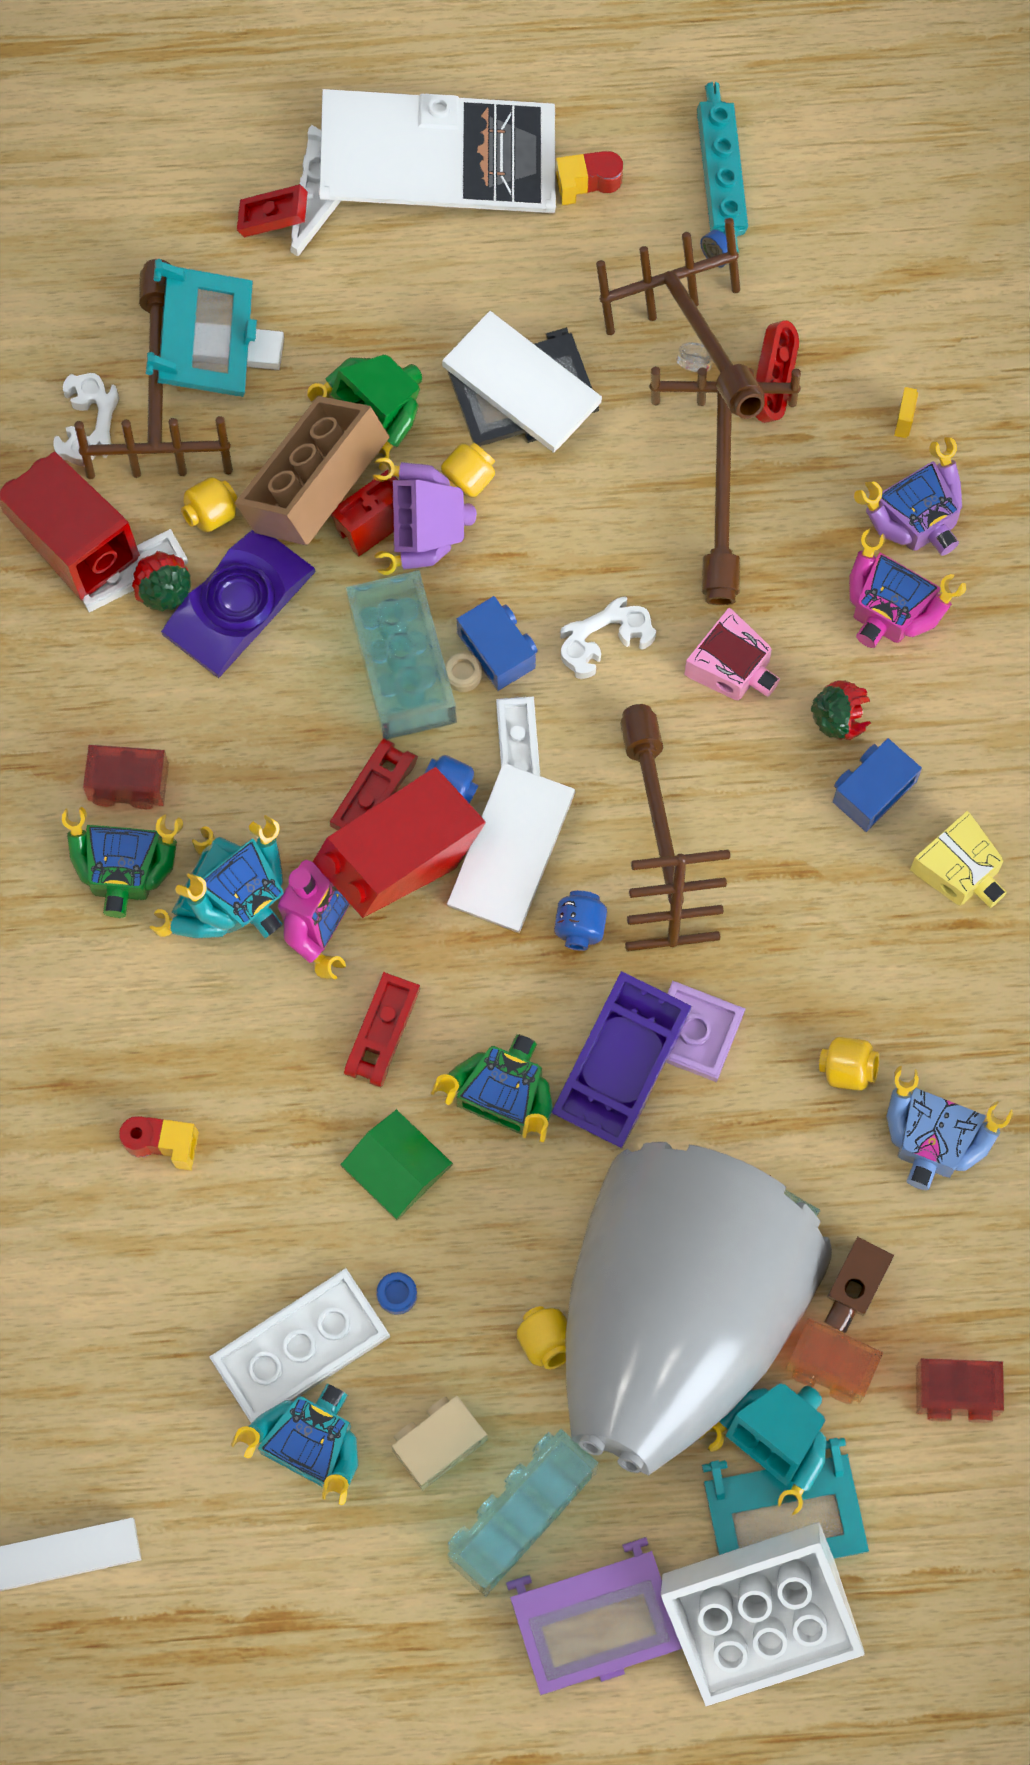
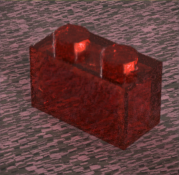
[83,745,169,809]
[916,1358,1004,1423]

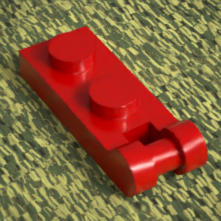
[330,738,418,831]
[344,972,420,1088]

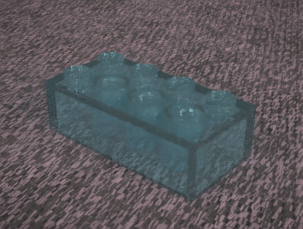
[346,570,457,739]
[447,1429,598,1597]

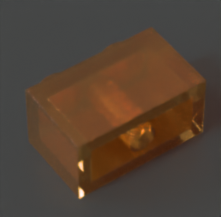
[785,1318,883,1404]

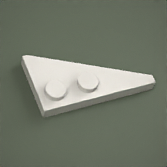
[290,125,341,256]

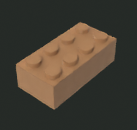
[235,396,390,546]

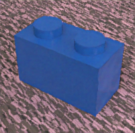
[456,596,538,691]
[833,738,922,832]

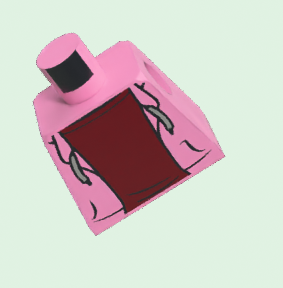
[684,608,780,700]

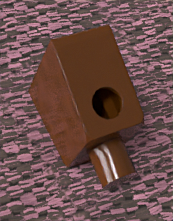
[824,1236,894,1333]

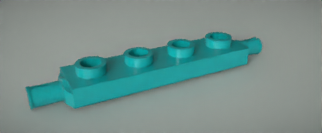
[697,82,748,253]

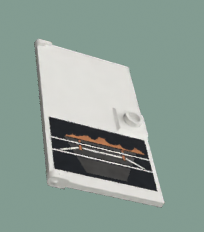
[318,89,556,213]

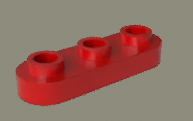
[756,320,799,423]

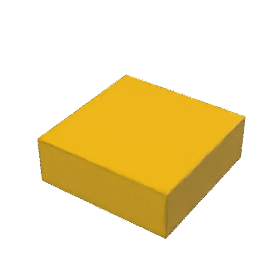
[894,387,919,438]

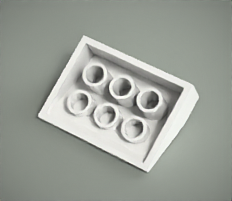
[661,1522,864,1706]

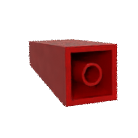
[0,451,140,601]
[312,767,486,918]

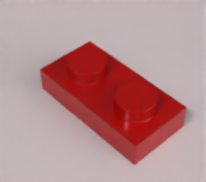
[237,184,308,238]

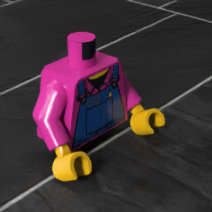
[849,528,966,648]
[278,860,350,979]

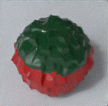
[132,551,191,612]
[811,680,871,740]

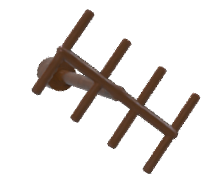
[596,218,765,419]
[74,259,233,479]
[649,366,801,605]
[620,704,731,951]

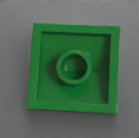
[340,1109,453,1220]

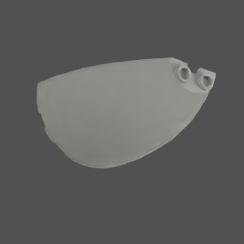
[566,1142,832,1476]

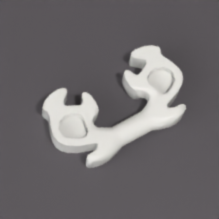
[53,373,119,466]
[560,597,656,679]

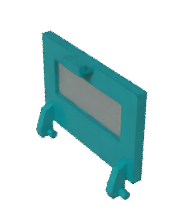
[146,259,257,397]
[702,1438,869,1559]

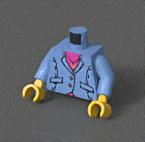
[886,1066,1013,1190]

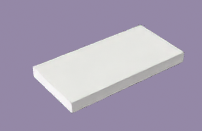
[442,311,602,453]
[447,763,575,933]
[209,1268,390,1423]

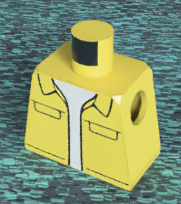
[910,811,1007,908]

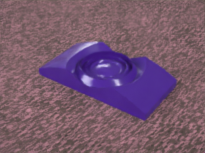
[161,530,316,678]
[552,971,692,1148]

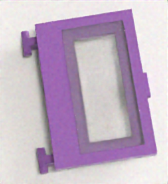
[506,1537,682,1696]

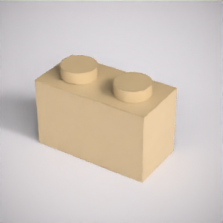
[392,1396,487,1491]

